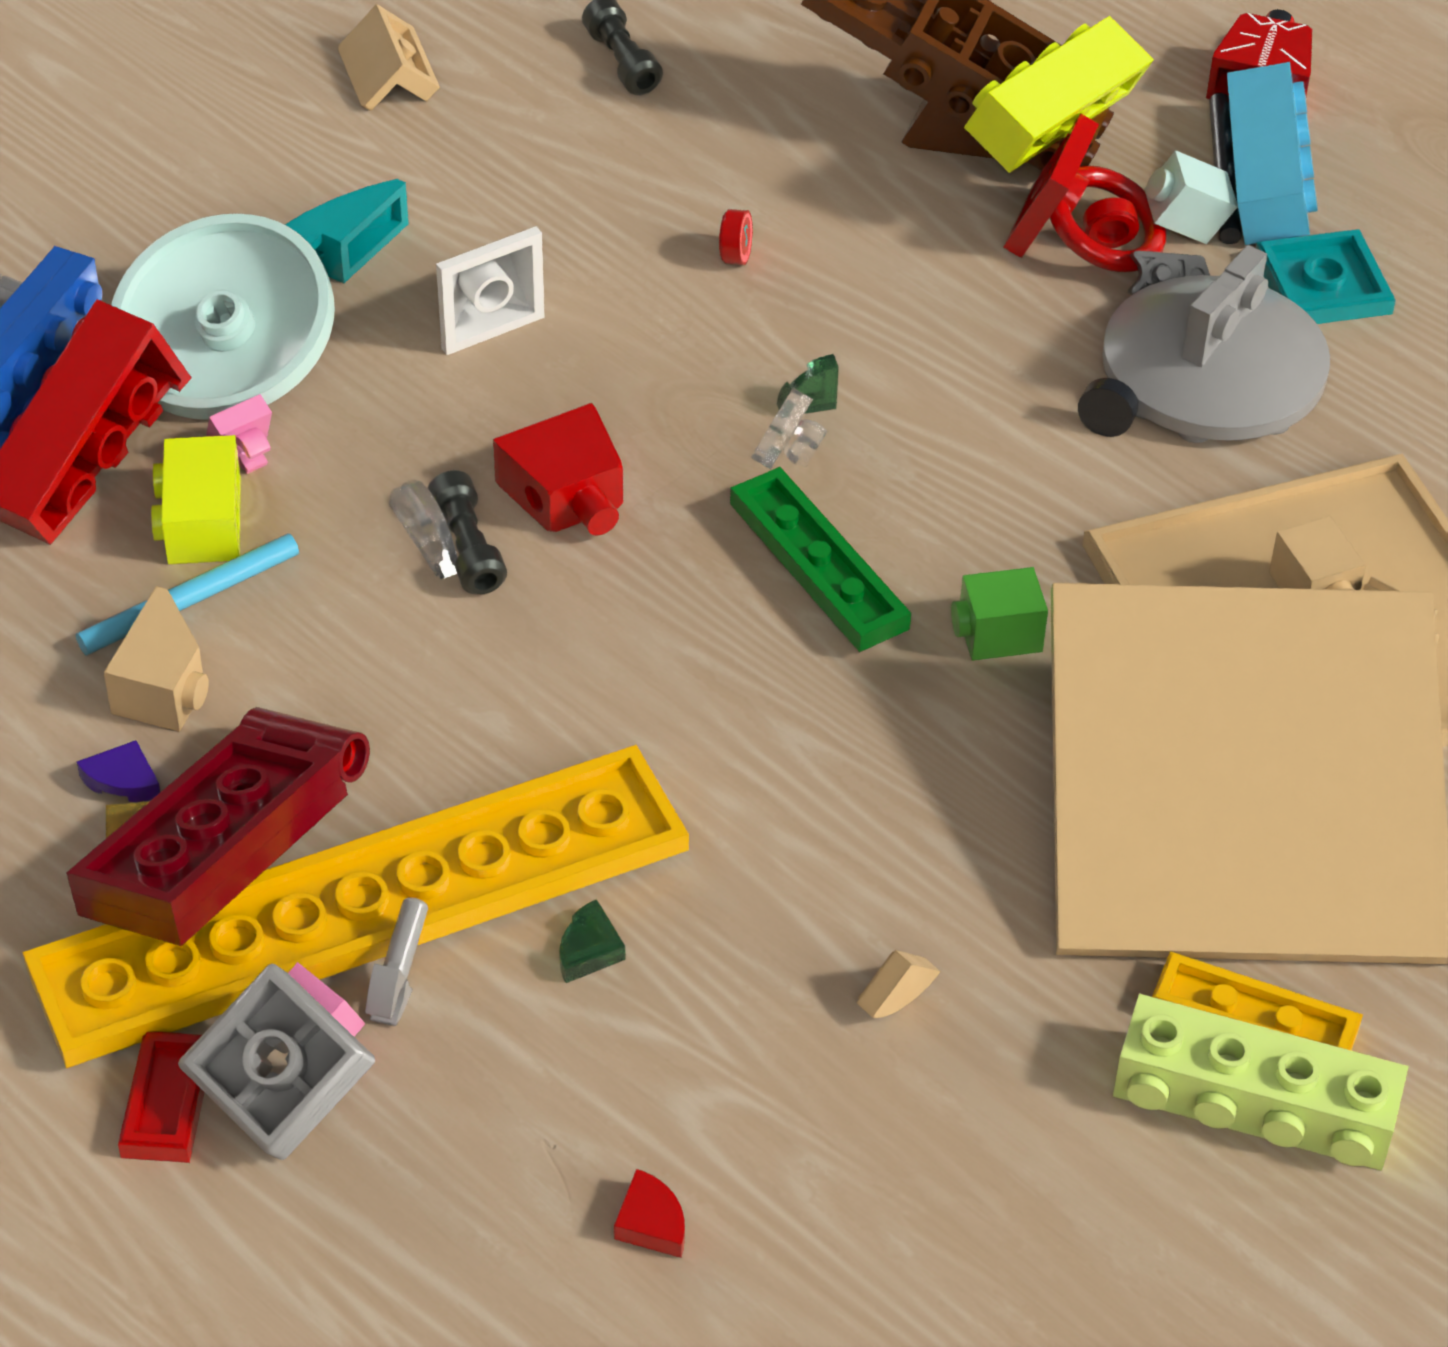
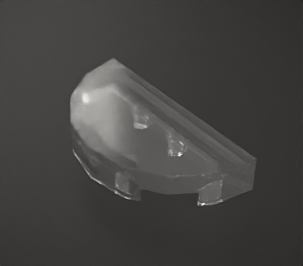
[390,479,457,579]

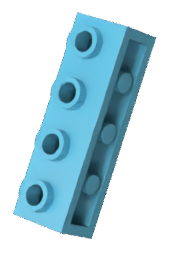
[1227,62,1318,245]

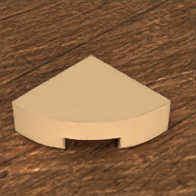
[857,950,941,1018]

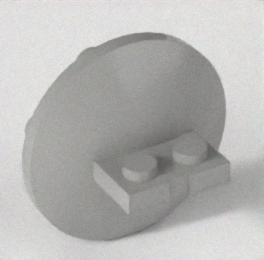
[1102,245,1330,443]

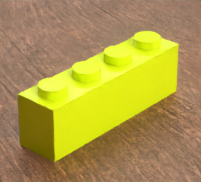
[964,16,1154,173]

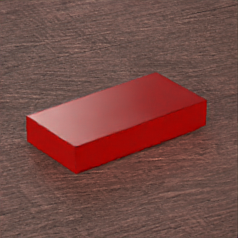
[118,1032,205,1163]

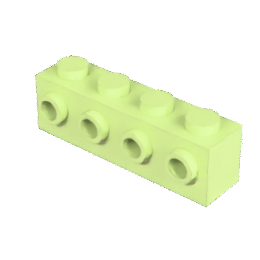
[1113,994,1409,1171]

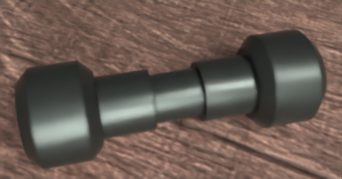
[582,0,663,95]
[427,470,507,594]

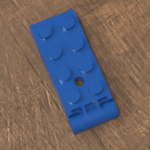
[0,246,102,449]

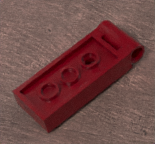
[66,707,370,946]

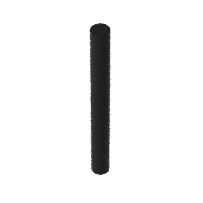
[1209,93,1242,244]

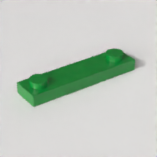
[730,467,911,653]

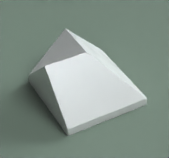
[436,226,545,355]

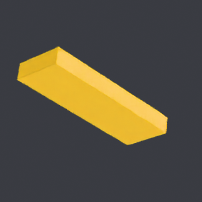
[1152,951,1363,1051]

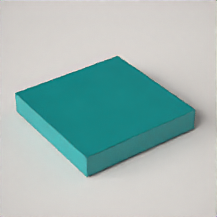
[1256,229,1396,324]

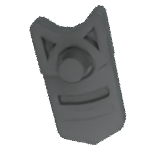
[1128,251,1210,295]

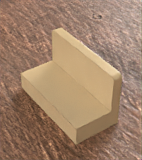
[338,4,440,111]

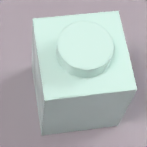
[1144,150,1238,244]

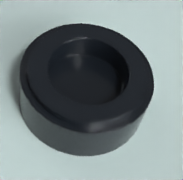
[1078,378,1139,437]

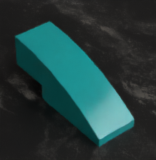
[285,179,409,284]

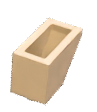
[104,586,209,732]

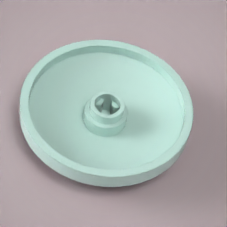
[111,214,335,420]

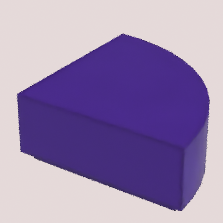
[76,740,160,803]

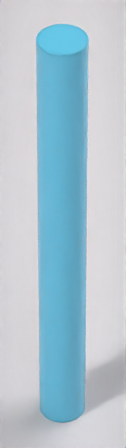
[76,533,299,656]

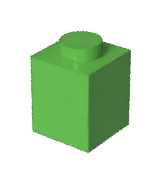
[951,567,1048,661]

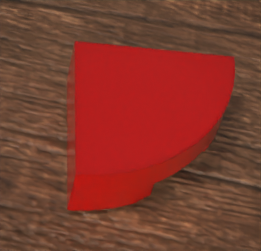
[614,1169,685,1258]

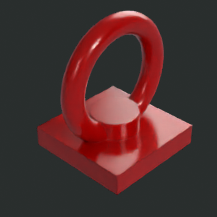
[1003,113,1166,272]

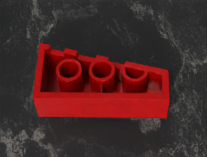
[0,299,192,545]

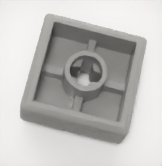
[178,964,375,1160]

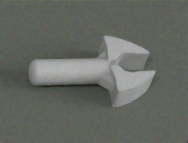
[365,898,428,1026]

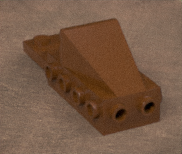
[801,0,1114,171]

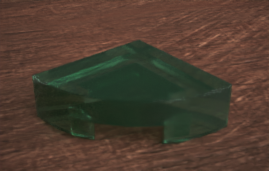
[777,354,839,418]
[559,899,626,983]

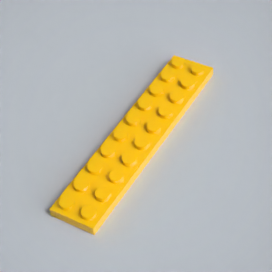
[22,745,689,1069]

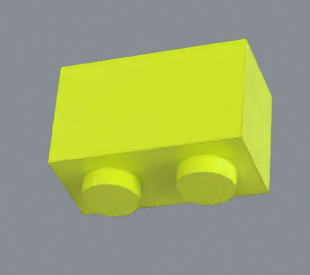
[151,435,241,564]

